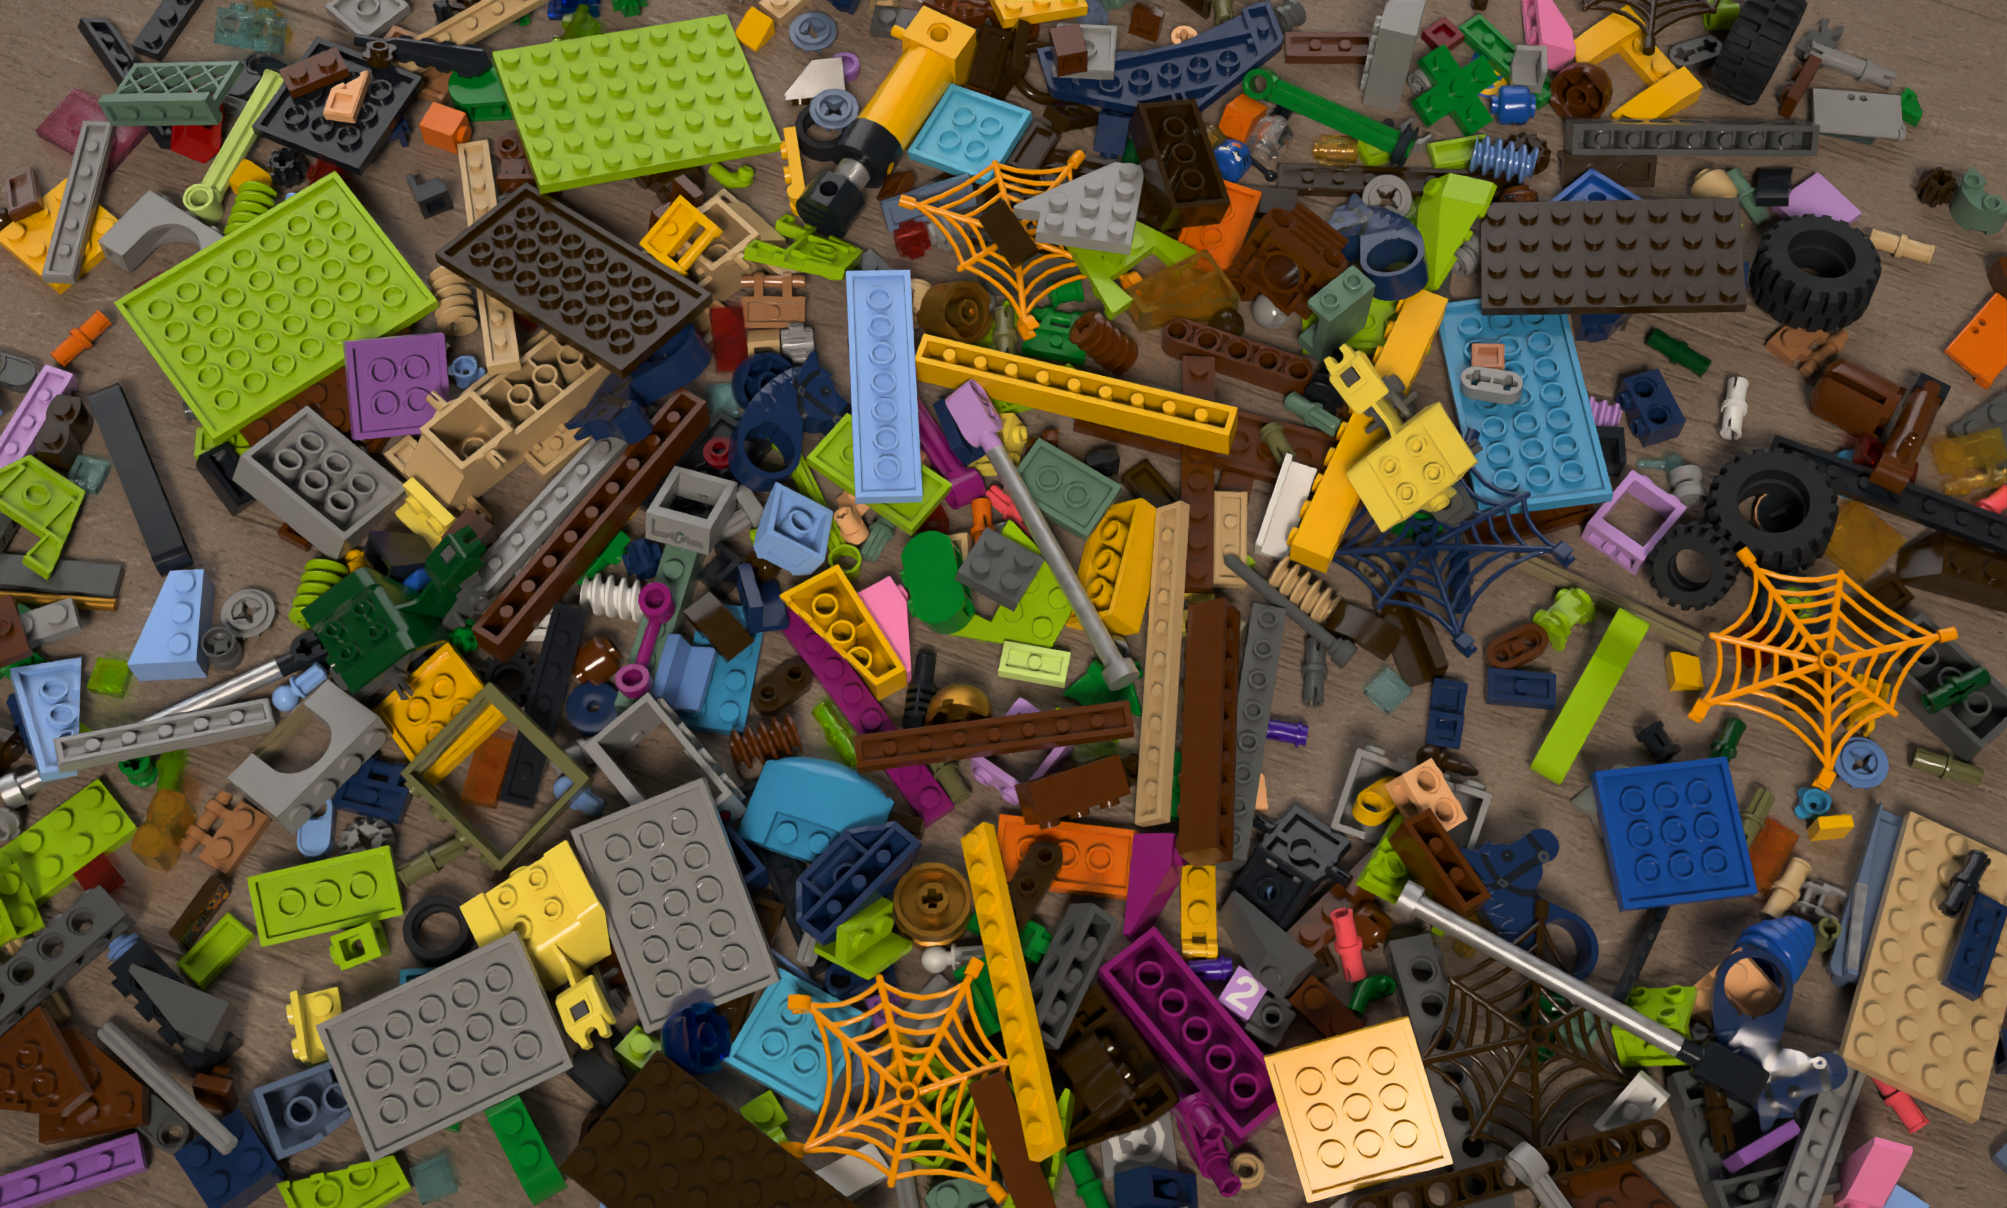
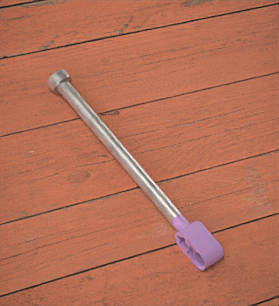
[945,379,1140,691]

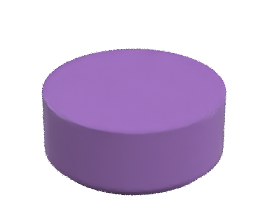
[832,52,860,83]

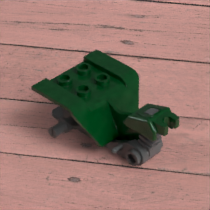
[300,525,490,702]

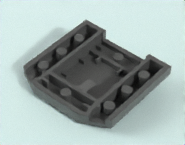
[1667,1070,1843,1208]

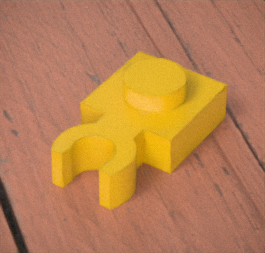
[1845,673,1891,737]

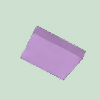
[1771,172,1862,225]

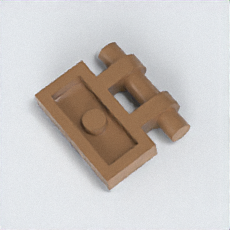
[741,272,806,329]
[1765,323,1850,377]
[179,790,272,878]

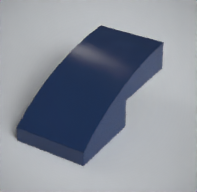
[1425,678,1468,750]

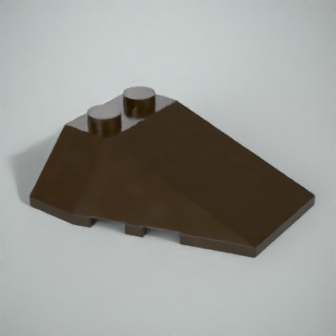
[1044,983,1181,1154]

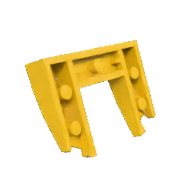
[1574,5,1703,119]

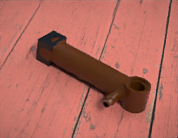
[1868,372,1951,496]

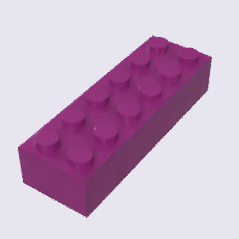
[1097,926,1280,1149]

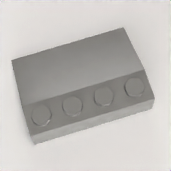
[1359,0,1426,112]
[232,406,406,562]

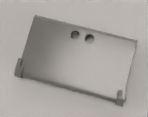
[1811,88,1906,142]

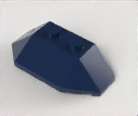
[796,821,922,946]

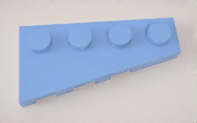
[10,657,81,782]

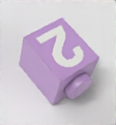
[1218,966,1268,1029]

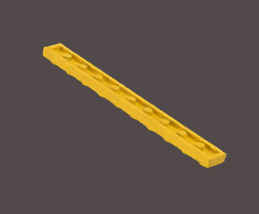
[960,822,1066,1162]

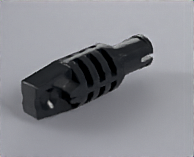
[902,654,937,729]

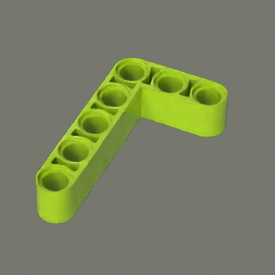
[1529,608,1651,786]

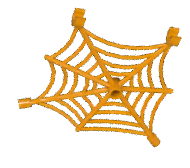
[898,150,1144,341]
[1687,546,1958,792]
[780,957,1009,1205]

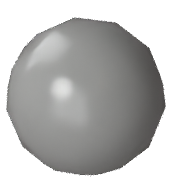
[1252,293,1291,329]

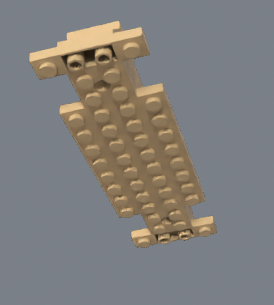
[384,188,805,523]

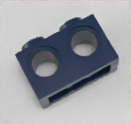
[1616,368,1686,448]

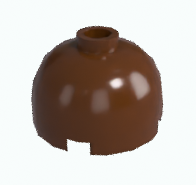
[1550,62,1613,121]

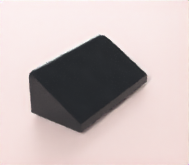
[196,442,257,516]

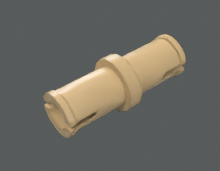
[1869,228,1935,265]
[1759,857,1812,921]

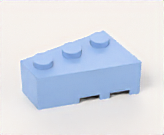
[127,569,215,681]

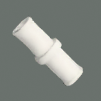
[1720,376,1749,440]

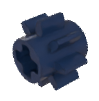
[622,539,663,580]

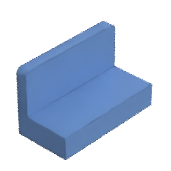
[650,634,718,712]

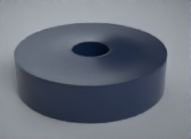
[566,682,618,737]

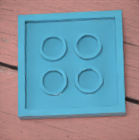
[907,83,1033,188]
[723,967,873,1115]

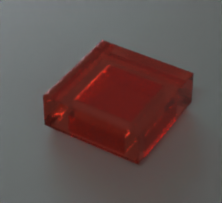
[73,852,126,893]

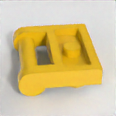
[639,195,724,278]

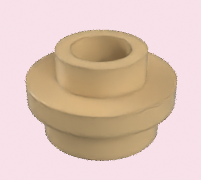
[1230,1152,1265,1190]

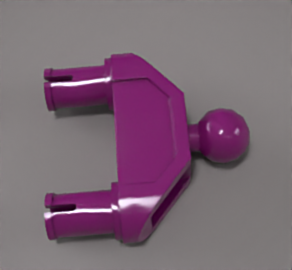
[1170,1091,1242,1197]

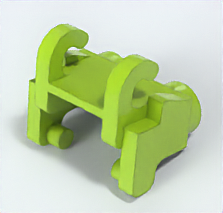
[1532,588,1596,652]

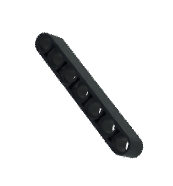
[87,383,194,577]

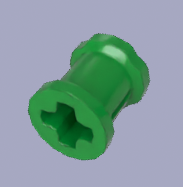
[1046,275,1084,309]
[118,756,160,788]

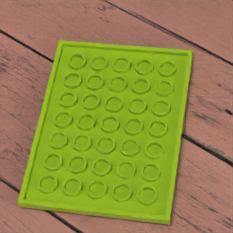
[492,14,782,194]
[114,171,440,445]

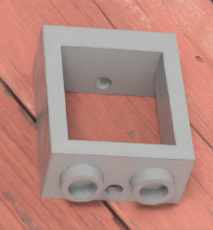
[645,466,738,555]

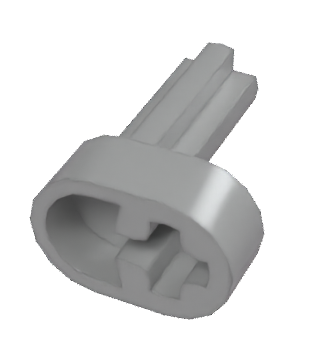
[713,485,764,548]

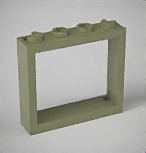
[400,682,595,872]

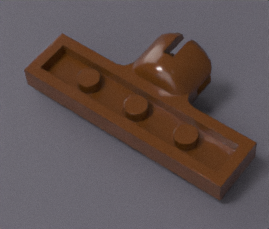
[1286,847,1394,957]

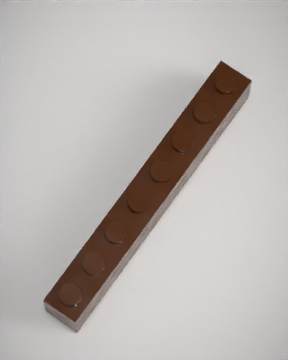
[1176,597,1240,867]

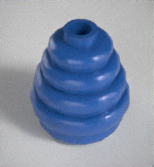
[1732,916,1816,990]

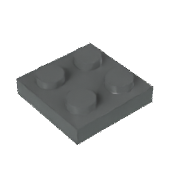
[955,527,1045,612]

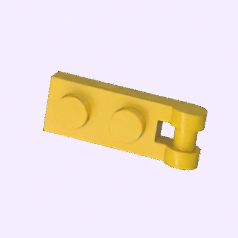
[780,126,806,216]
[1179,865,1218,961]

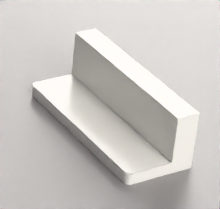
[1254,453,1317,562]

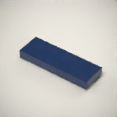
[1940,892,2007,1001]

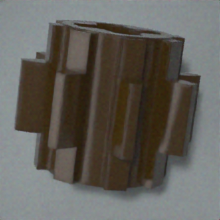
[1914,167,1958,207]

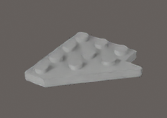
[1013,162,1145,255]

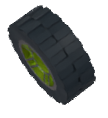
[1751,572,1832,647]

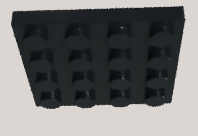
[252,37,425,176]

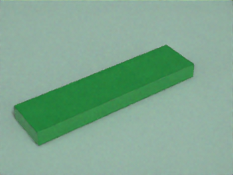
[1458,13,1553,110]

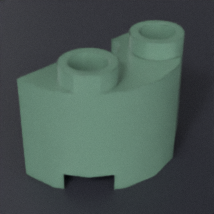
[1950,166,2007,235]

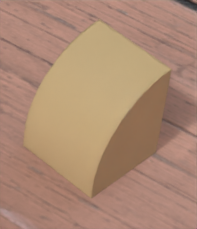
[747,328,782,356]

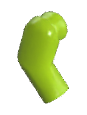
[708,162,754,189]

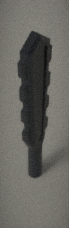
[354,34,493,79]
[1611,906,1671,1005]

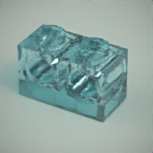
[214,3,287,55]

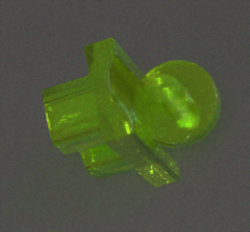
[551,4,602,42]

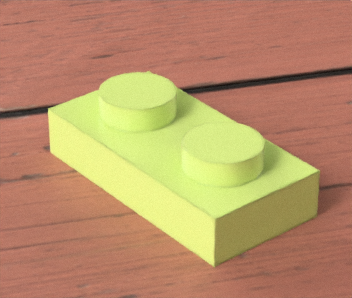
[998,641,1071,688]

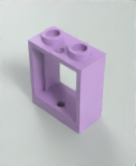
[1581,469,1687,576]
[971,697,1075,806]

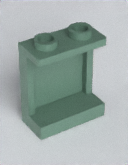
[1298,266,1376,363]

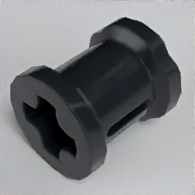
[1636,720,1682,765]

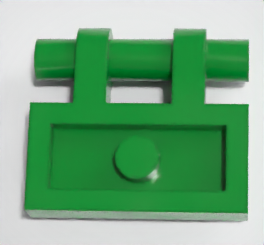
[1022,306,1087,366]

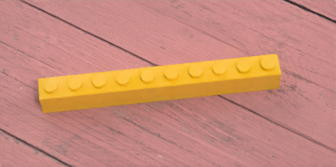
[1286,289,1448,574]
[915,334,1238,455]

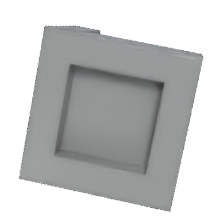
[1510,45,1548,93]

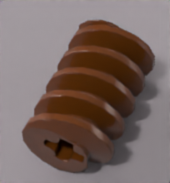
[1068,311,1138,376]
[727,713,803,773]

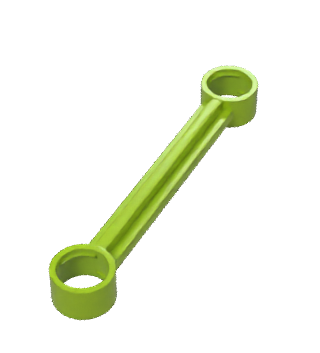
[766,438,862,582]

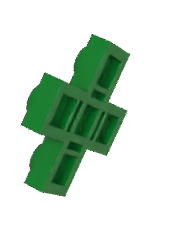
[1411,44,1499,137]

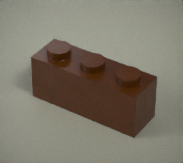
[1014,754,1131,830]
[1388,808,1492,919]

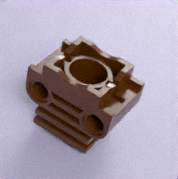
[1231,201,1350,320]

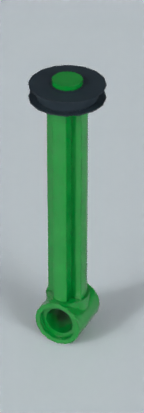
[1242,68,1419,170]

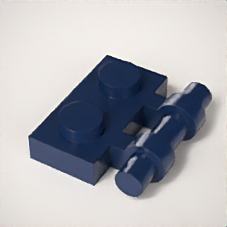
[332,755,412,825]

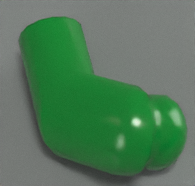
[1347,975,1396,1017]

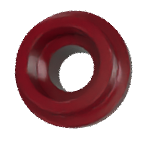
[703,437,730,469]

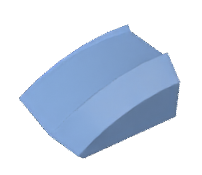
[753,482,833,576]

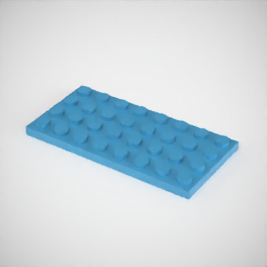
[1438,298,1613,516]

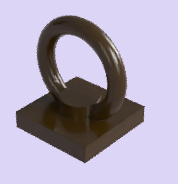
[990,19,1065,105]

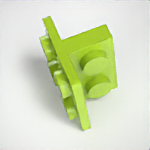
[0,862,45,948]
[814,897,913,980]

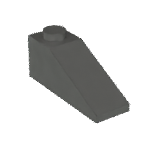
[979,243,1080,296]
[1217,890,1317,1000]
[129,964,239,1053]

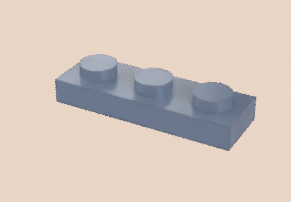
[879,173,977,233]

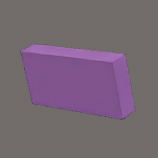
[1722,1119,1801,1174]

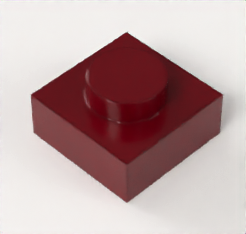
[1421,16,1465,51]

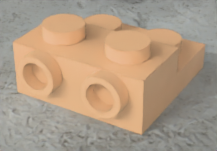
[1691,947,1792,1035]

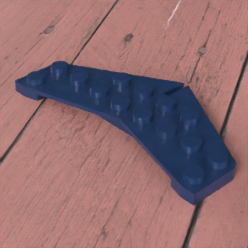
[1037,0,1283,114]

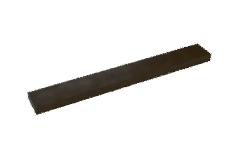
[1276,163,1523,203]

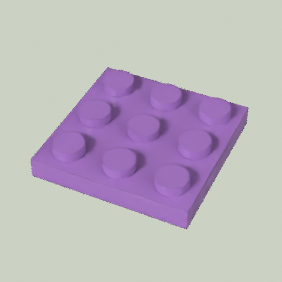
[343,332,450,440]

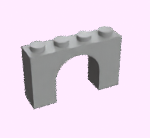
[98,190,224,273]
[227,679,392,835]

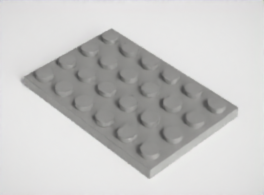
[570,777,782,1034]
[316,931,574,1163]

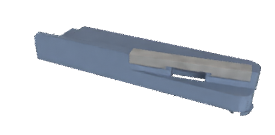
[1826,802,1903,987]

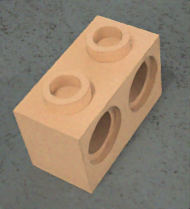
[1384,758,1468,832]

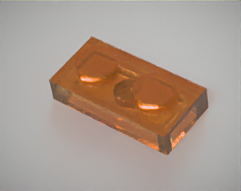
[460,737,514,809]
[1749,818,1800,896]

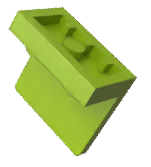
[1611,985,1697,1067]

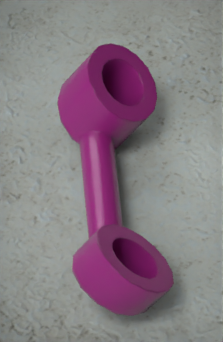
[615,582,676,698]

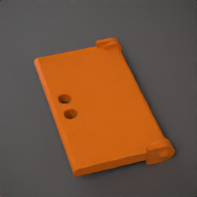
[1944,293,2007,389]

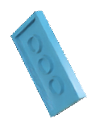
[678,604,765,737]

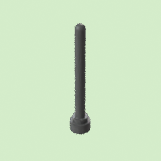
[1224,554,1358,669]

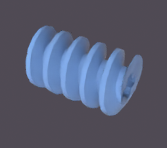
[1469,135,1539,185]

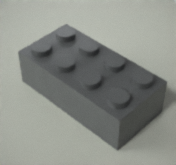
[1864,612,2007,764]

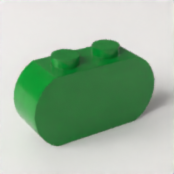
[448,63,513,122]
[900,531,976,635]
[484,1094,568,1206]

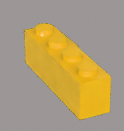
[779,564,907,702]

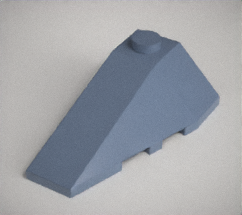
[247,1061,352,1161]

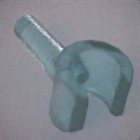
[1637,455,1684,478]

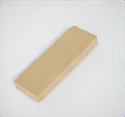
[1213,491,1247,589]

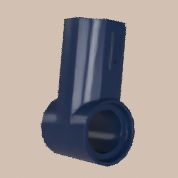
[824,963,896,1001]

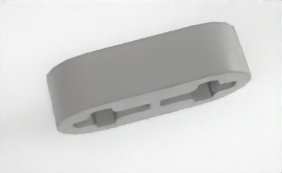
[1460,366,1523,404]

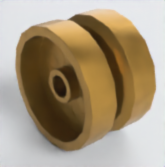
[893,862,972,951]

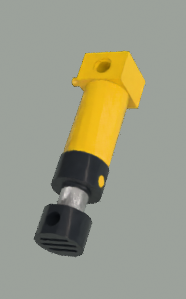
[795,5,976,239]

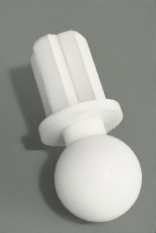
[921,943,985,973]

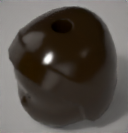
[1207,307,1245,336]
[744,550,781,583]

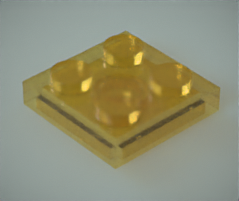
[1823,500,1907,586]

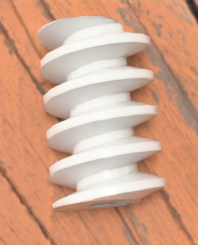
[579,573,652,623]

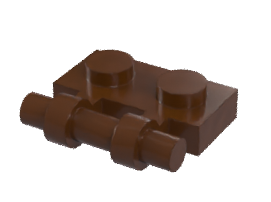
[922,0,997,28]

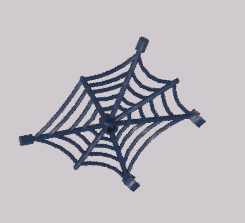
[1332,429,1575,659]

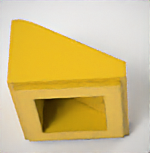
[735,6,775,53]
[229,158,274,195]
[1664,652,1704,691]

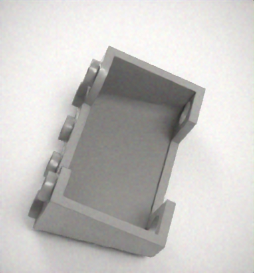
[1330,745,1492,851]

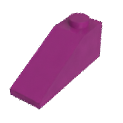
[1123,833,1187,943]

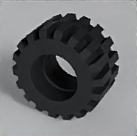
[1647,521,1740,611]

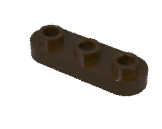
[1008,841,1063,935]

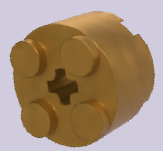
[916,280,993,344]

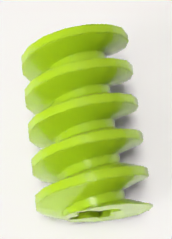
[223,181,277,236]
[288,559,349,631]

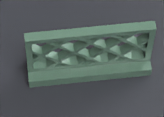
[98,61,244,126]

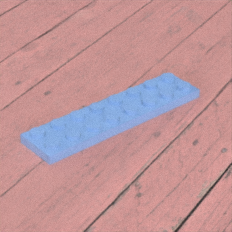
[846,270,923,504]

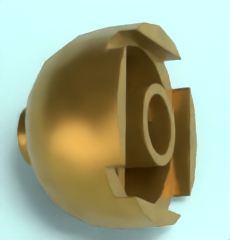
[925,684,994,726]

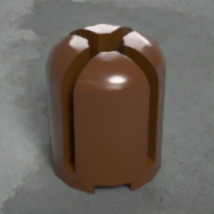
[1809,359,1907,446]

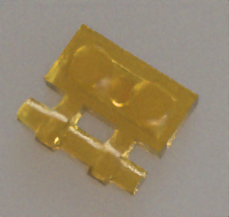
[1932,427,2007,496]

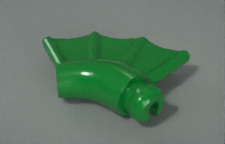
[1063,659,1143,717]

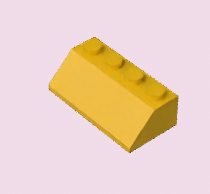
[1066,498,1157,636]

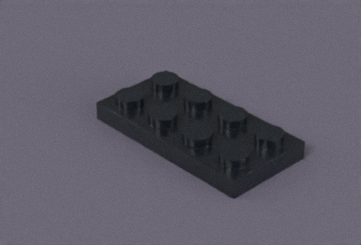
[639,410,772,519]

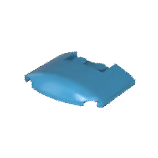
[737,757,895,864]

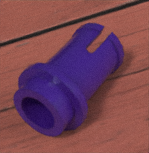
[1266,718,1309,748]
[1188,954,1233,983]

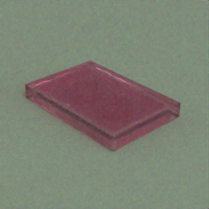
[35,88,149,176]

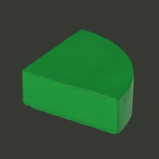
[1900,87,1923,127]

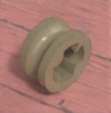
[1357,556,1388,589]

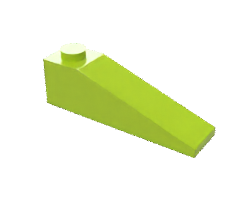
[1417,173,1497,292]

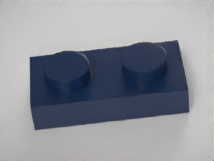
[1485,667,1556,710]

